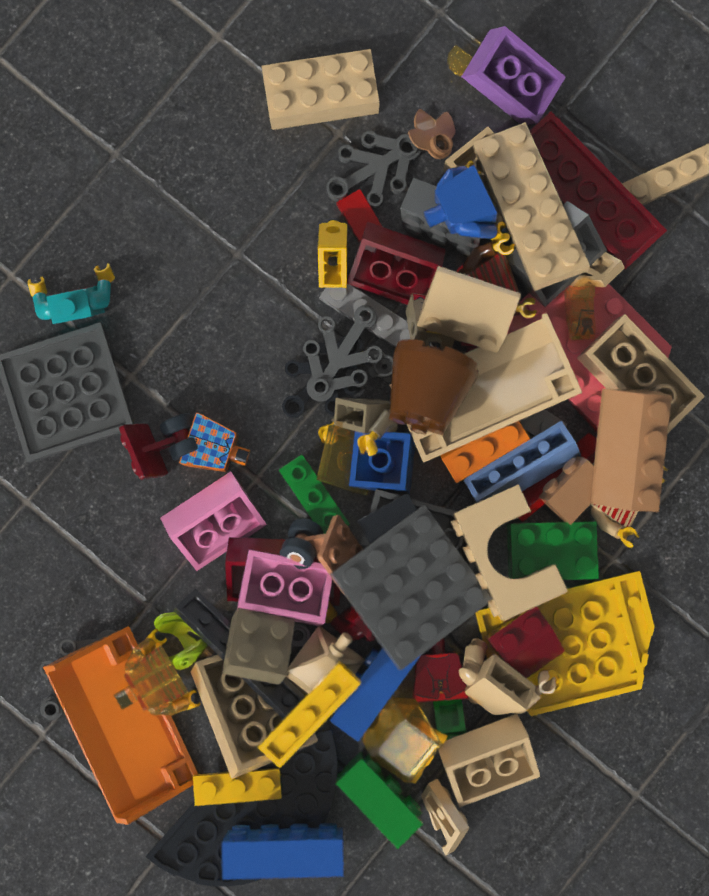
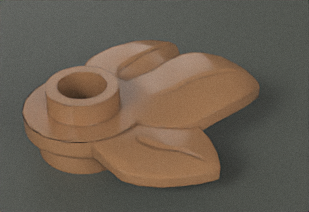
[408,109,455,159]

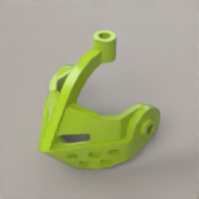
[150,612,208,672]

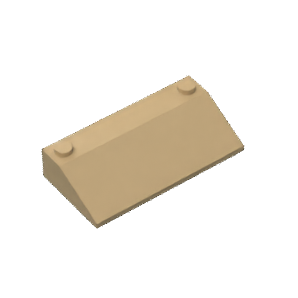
[389,313,582,463]

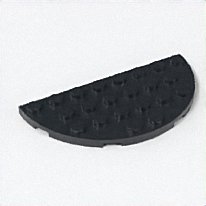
[145,720,338,887]

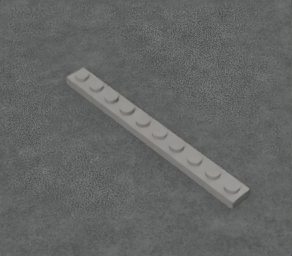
[319,284,567,437]

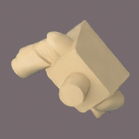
[459,639,556,715]

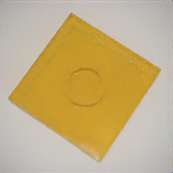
[316,425,369,495]

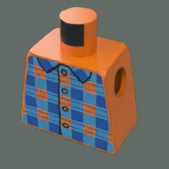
[179,412,250,472]

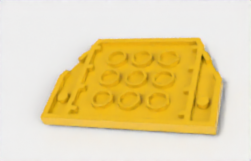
[475,571,655,716]

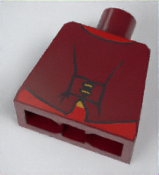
[412,638,469,703]

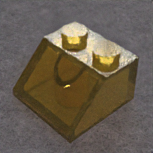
[361,697,442,783]

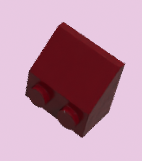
[485,606,565,679]

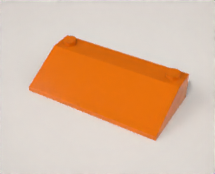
[43,626,198,825]

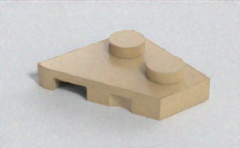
[421,779,469,855]

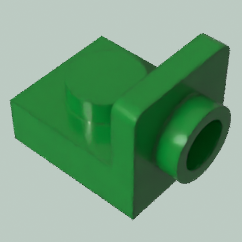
[433,699,466,740]

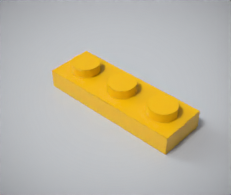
[193,768,282,806]

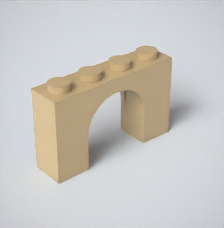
[451,484,568,621]

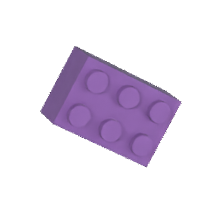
[461,26,566,125]

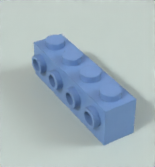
[463,421,581,503]

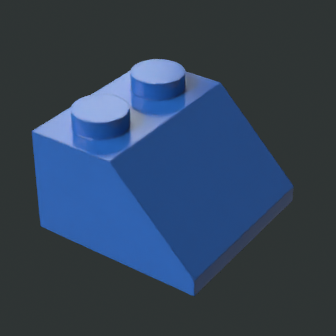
[349,431,415,494]

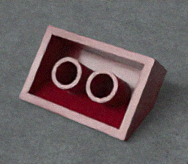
[347,222,446,305]

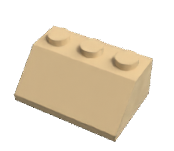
[417,266,521,353]

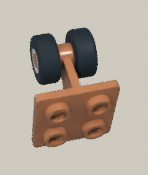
[280,515,363,594]

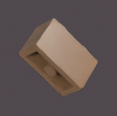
[539,456,594,525]

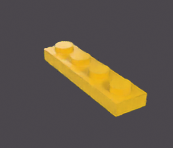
[258,661,361,768]

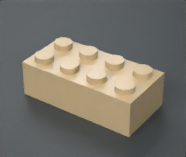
[262,49,379,130]
[577,314,705,434]

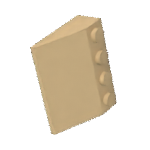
[191,655,318,779]

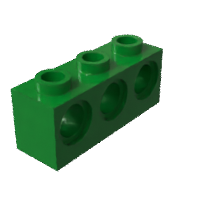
[279,454,350,534]

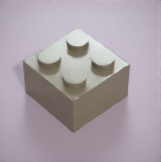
[222,608,295,685]

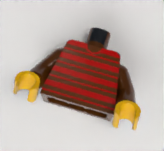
[458,233,537,318]

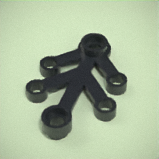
[282,335,365,419]

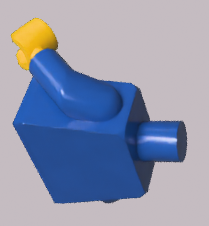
[424,161,506,242]

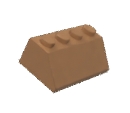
[590,388,672,512]

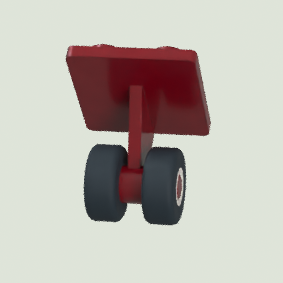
[119,413,198,480]

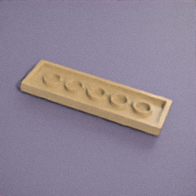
[473,122,590,291]

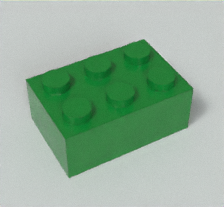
[507,522,599,580]
[336,750,423,849]

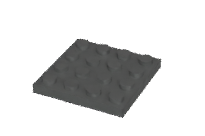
[0,322,134,463]
[330,505,492,670]

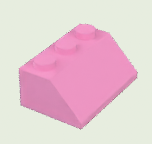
[160,471,267,571]
[237,550,332,626]

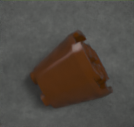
[389,339,479,435]

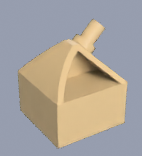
[286,626,365,696]

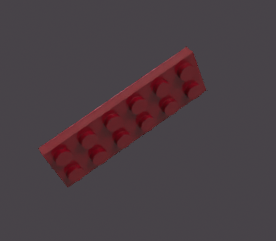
[530,111,667,270]

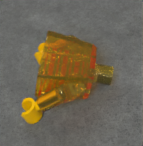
[114,629,201,716]

